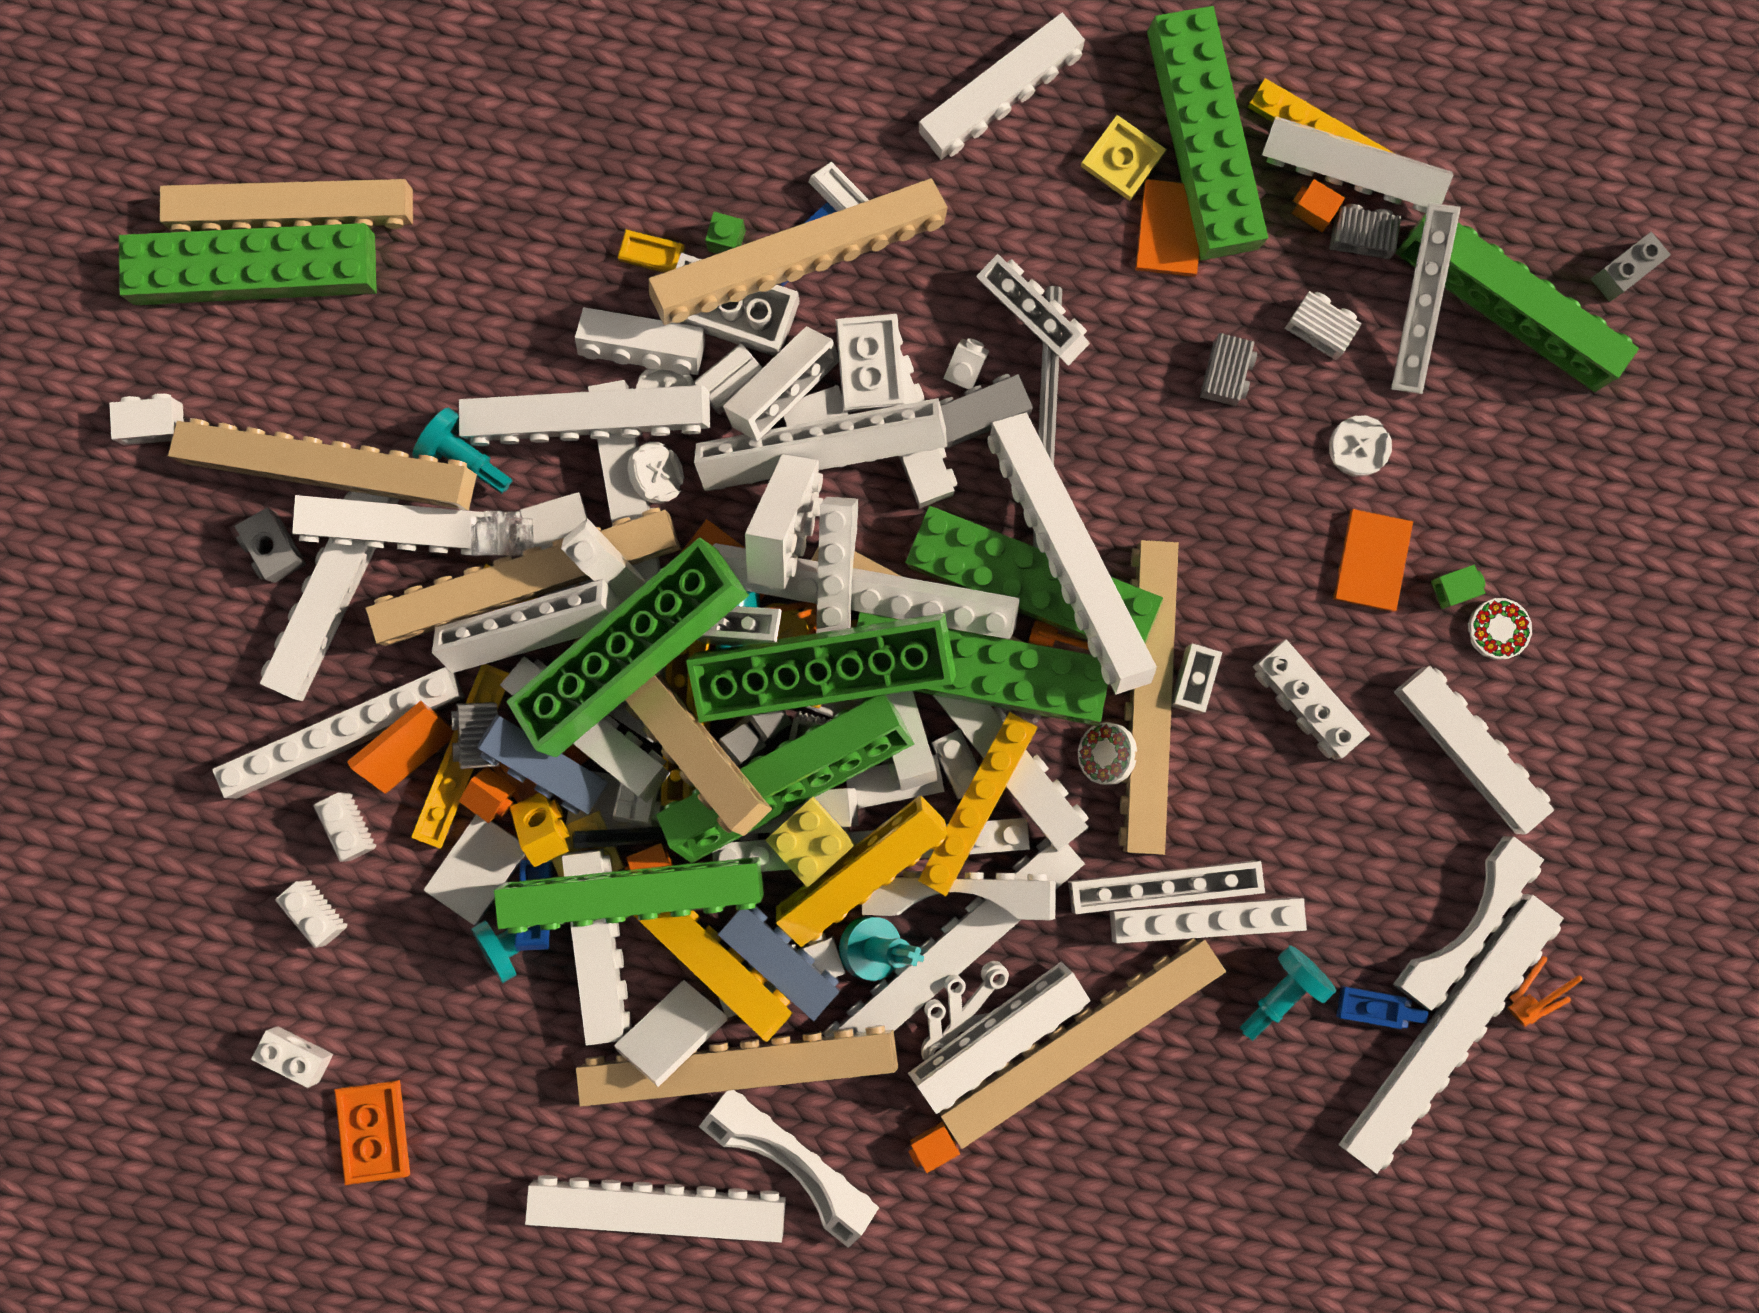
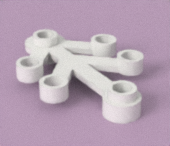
[921,961,1009,1061]

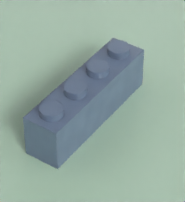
[476,714,608,815]
[718,906,840,1021]

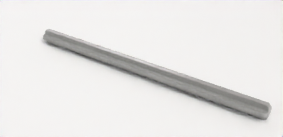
[1033,286,1062,548]

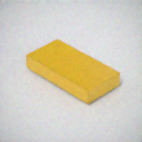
[618,229,685,273]

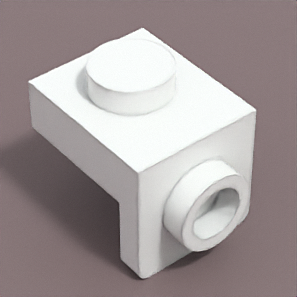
[943,338,989,390]

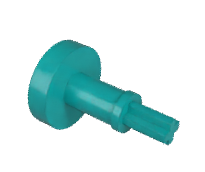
[412,407,513,494]
[839,916,924,981]
[471,921,550,984]
[1239,945,1336,1041]

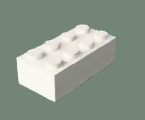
[676,253,800,357]
[745,454,823,589]

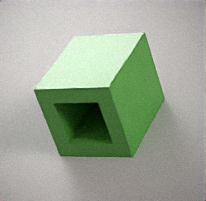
[705,212,746,254]
[1431,564,1486,609]

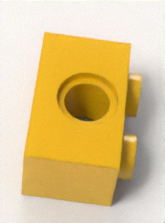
[510,793,569,868]

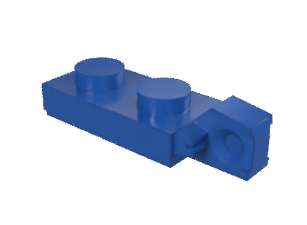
[1336,986,1429,1029]

